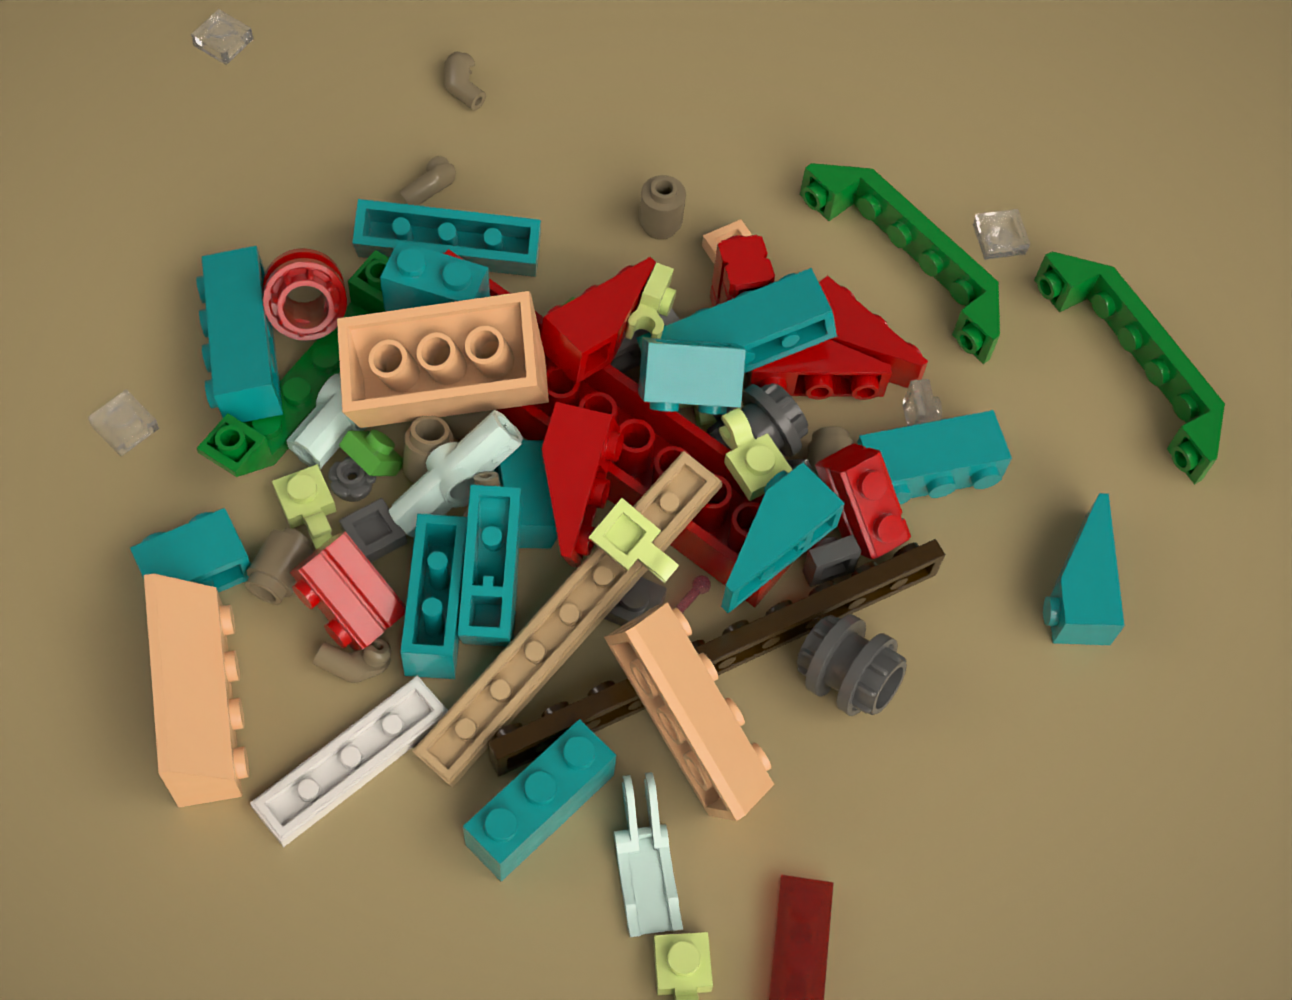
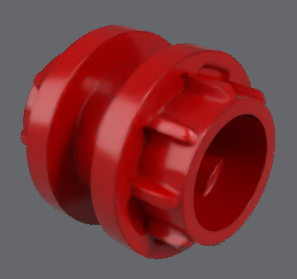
[263,248,347,341]

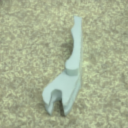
[614,772,683,937]

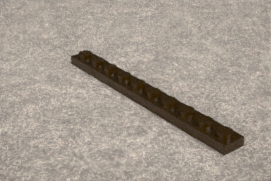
[488,539,946,777]

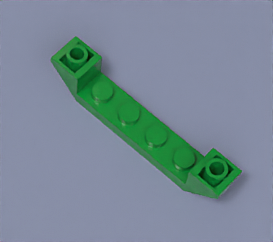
[800,163,1000,365]
[196,250,389,477]
[1034,251,1225,485]

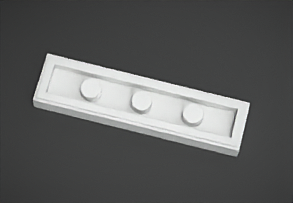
[250,676,448,848]

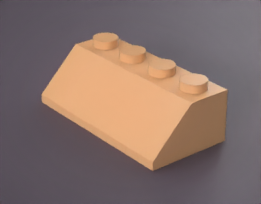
[337,291,549,428]
[144,574,249,807]
[604,602,774,821]

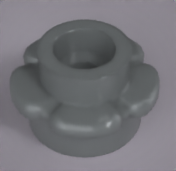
[328,456,376,502]

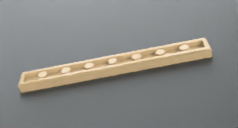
[412,451,722,788]

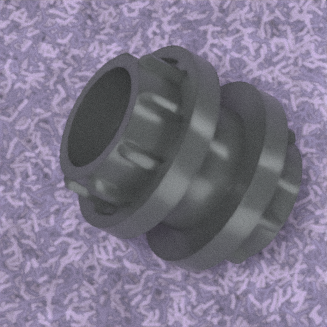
[706,383,808,458]
[797,614,907,716]

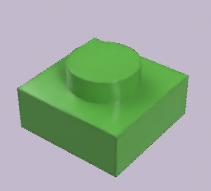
[339,429,403,476]

